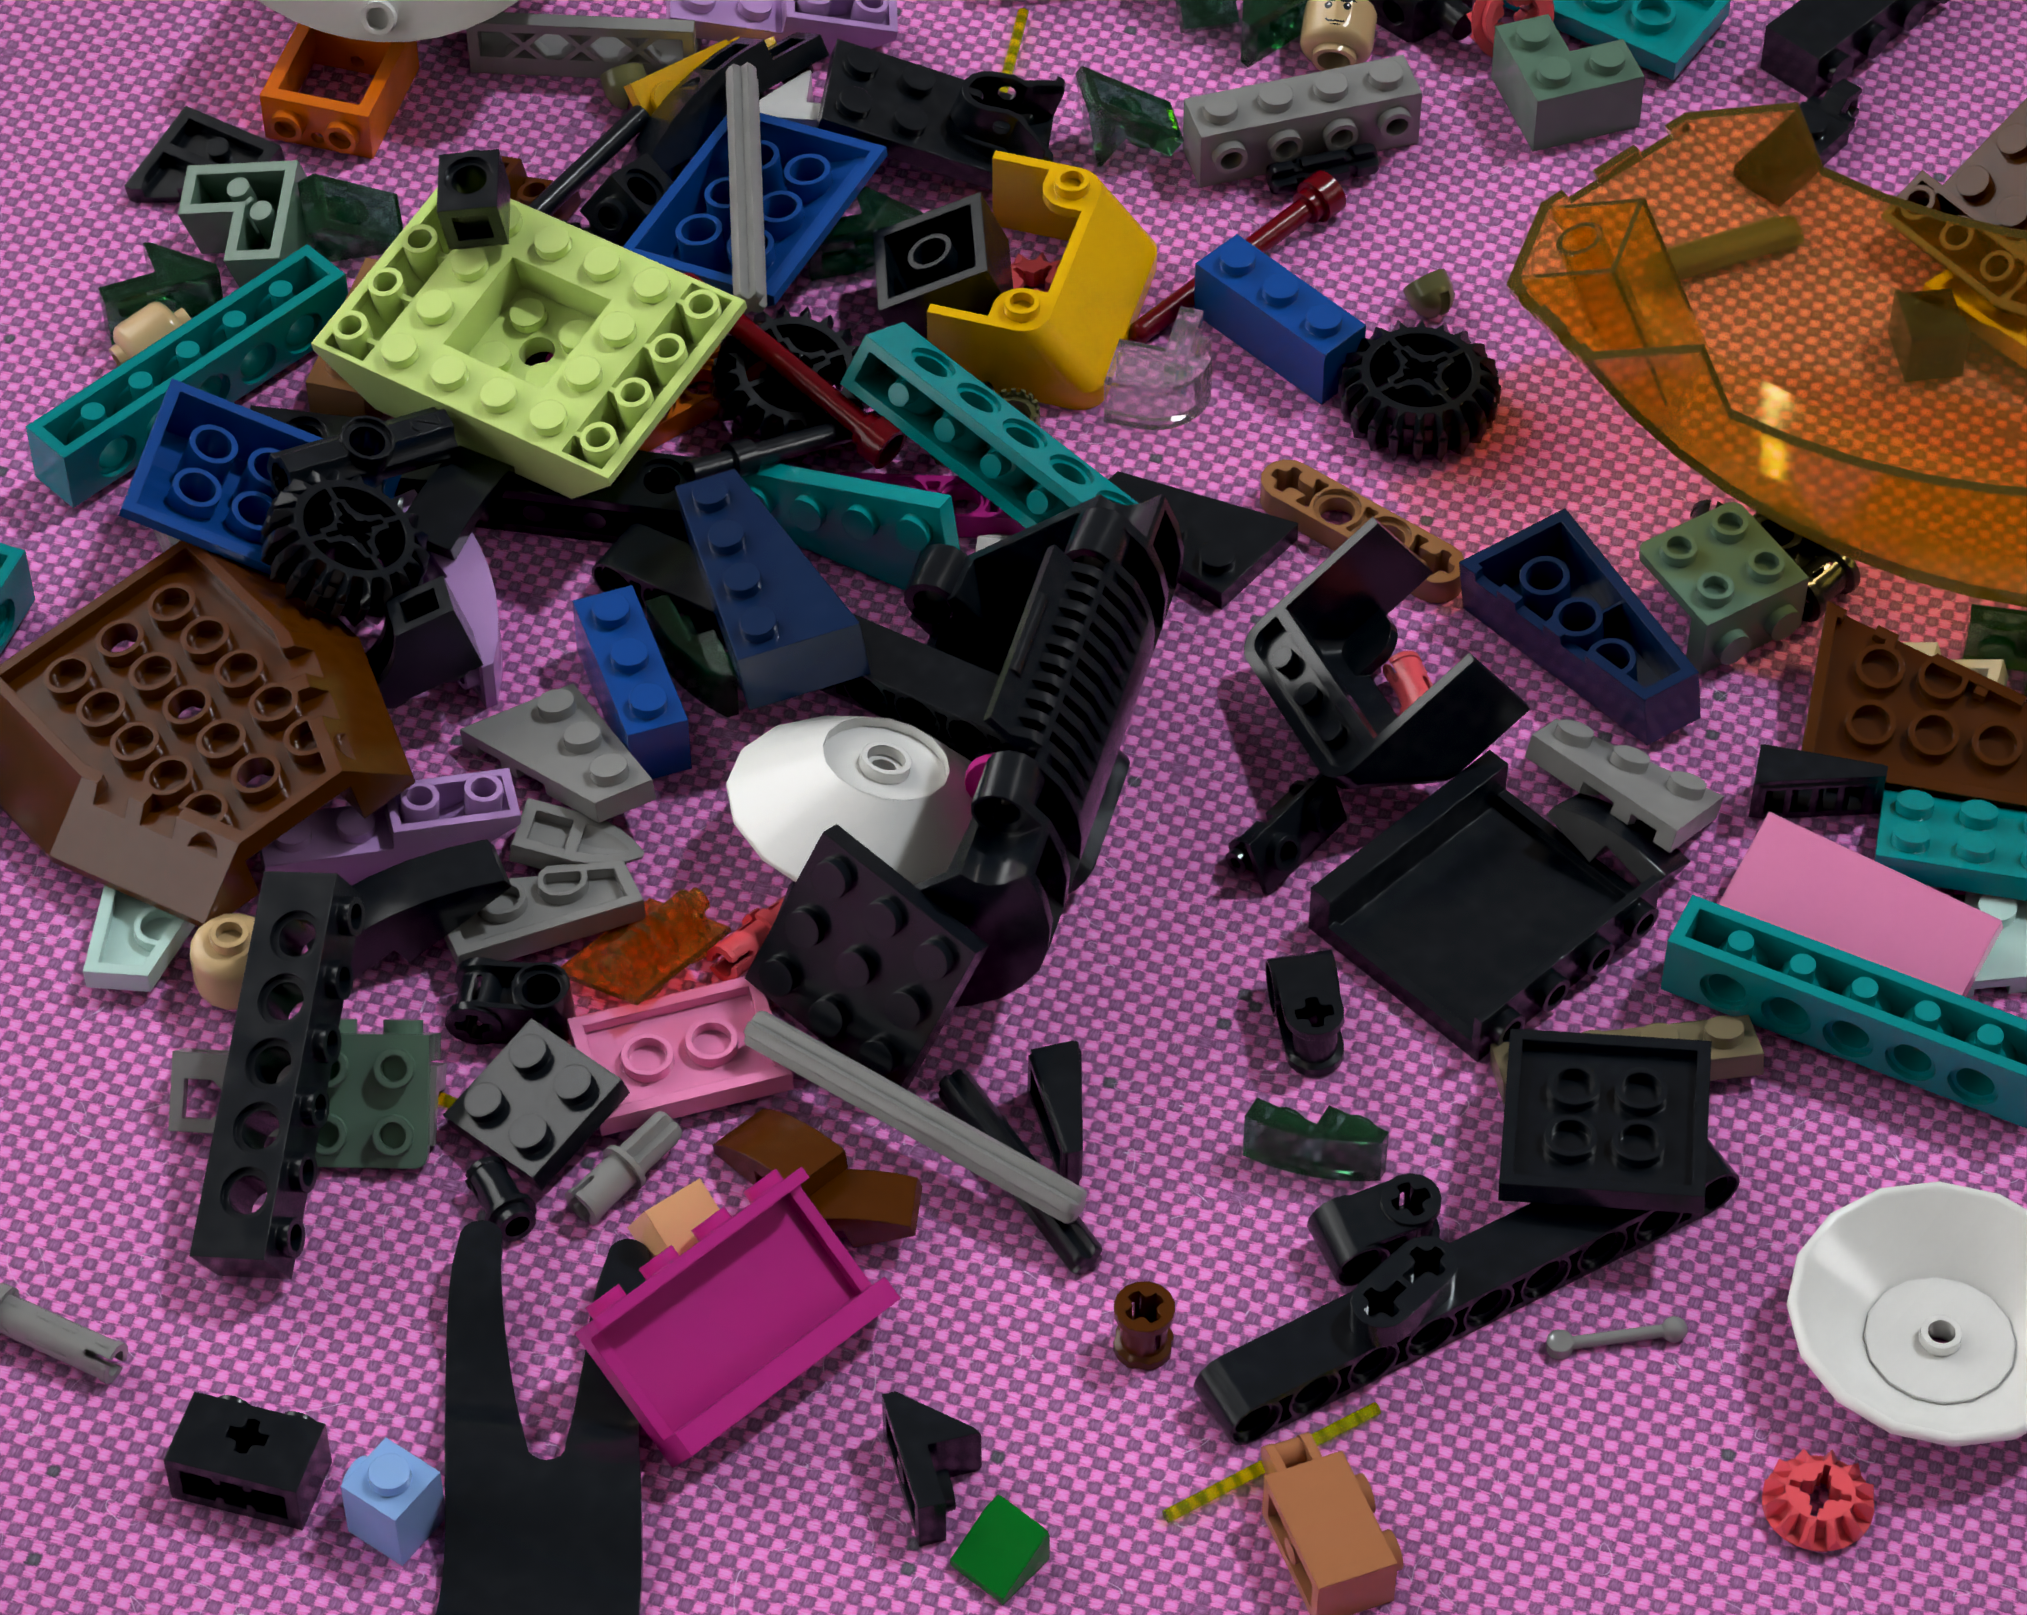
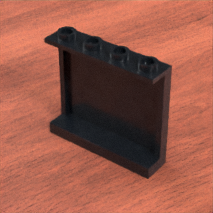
[1308,750,1660,1062]

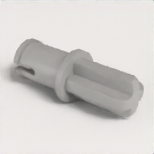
[565,1111,682,1225]

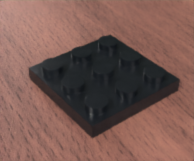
[745,824,989,1090]
[1498,1028,1712,1214]

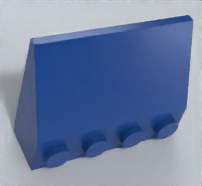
[623,113,888,307]
[118,378,402,575]

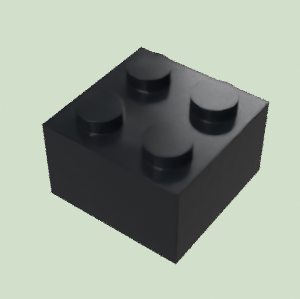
[872,192,1013,339]

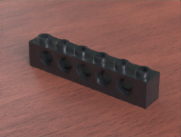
[189,871,365,1280]

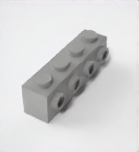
[1183,55,1422,188]

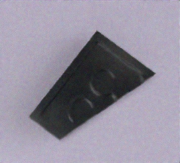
[1108,471,1298,610]

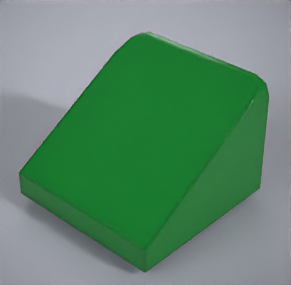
[950,1495,1050,1605]

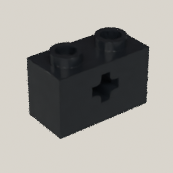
[164,1391,332,1530]

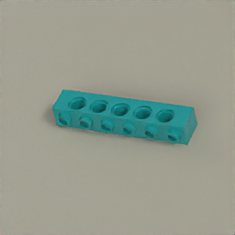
[26,244,348,508]
[840,322,1139,528]
[1661,895,2027,1128]

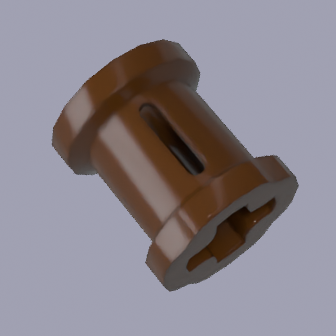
[1113,1281,1175,1371]

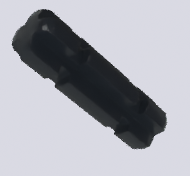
[1266,143,1379,195]

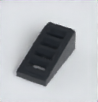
[1748,744,1888,819]
[1027,1041,1083,1185]

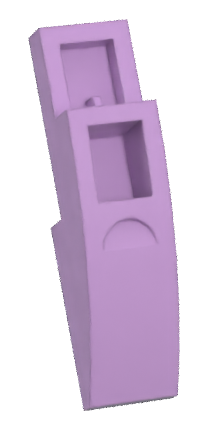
[666,0,898,58]
[394,489,503,709]
[259,768,521,886]

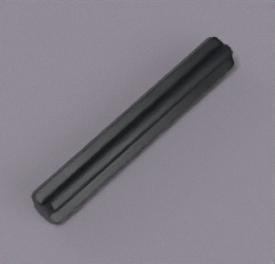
[939,1069,1102,1275]

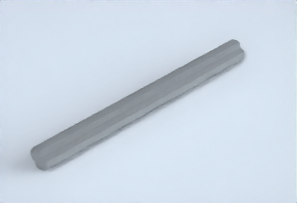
[726,62,767,315]
[744,1011,1087,1224]

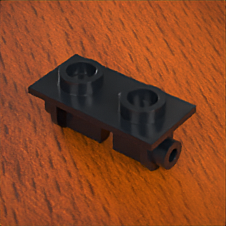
[1225,773,1348,895]

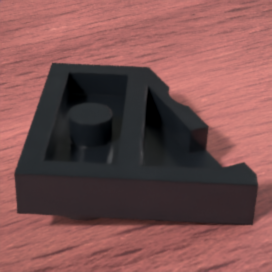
[124,106,285,203]

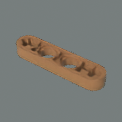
[1260,459,1464,603]

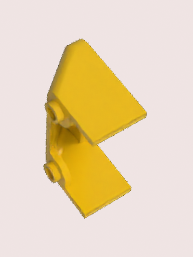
[927,150,1157,410]

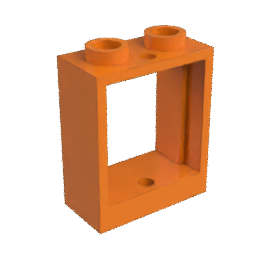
[259,23,420,159]

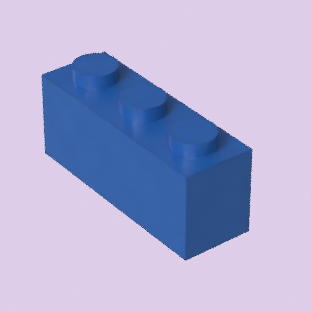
[1194,234,1366,405]
[572,585,692,779]

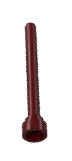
[1129,170,1346,344]
[683,272,908,469]

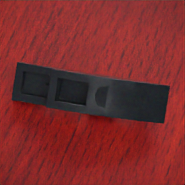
[621,32,829,179]

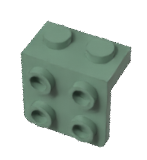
[1639,502,1809,675]
[315,1018,441,1169]

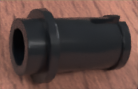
[465,1156,537,1242]

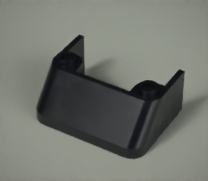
[1244,517,1530,789]

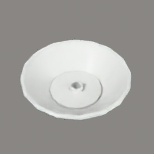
[726,715,973,885]
[1786,1181,2027,1447]

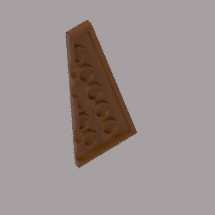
[1801,600,2027,812]

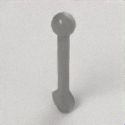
[1546,1316,1688,1360]

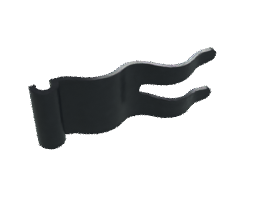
[435,1220,650,1615]

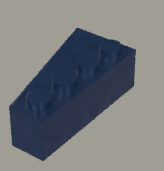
[675,469,871,711]

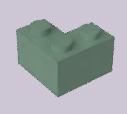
[1491,14,1645,152]
[178,160,321,288]

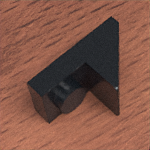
[882,1391,982,1547]

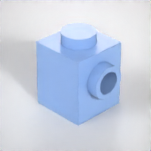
[340,1437,445,1566]

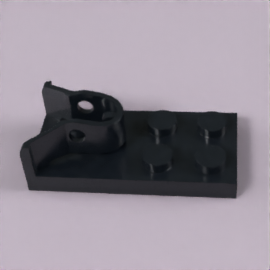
[816,39,1066,190]

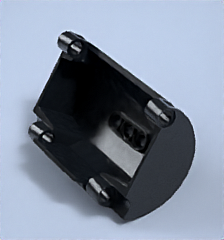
[777,494,1184,1007]

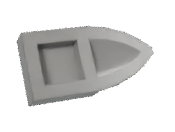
[509,798,644,869]

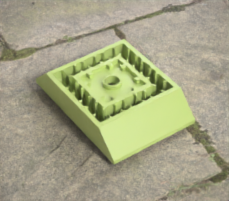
[311,187,747,499]

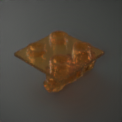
[561,887,732,1006]

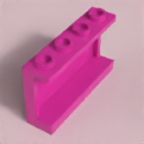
[574,1166,901,1468]

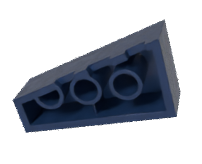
[1459,508,1701,746]

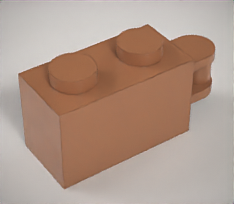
[1261,1432,1403,1615]

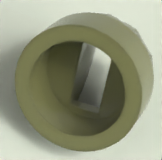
[600,62,647,110]
[1403,268,1455,319]

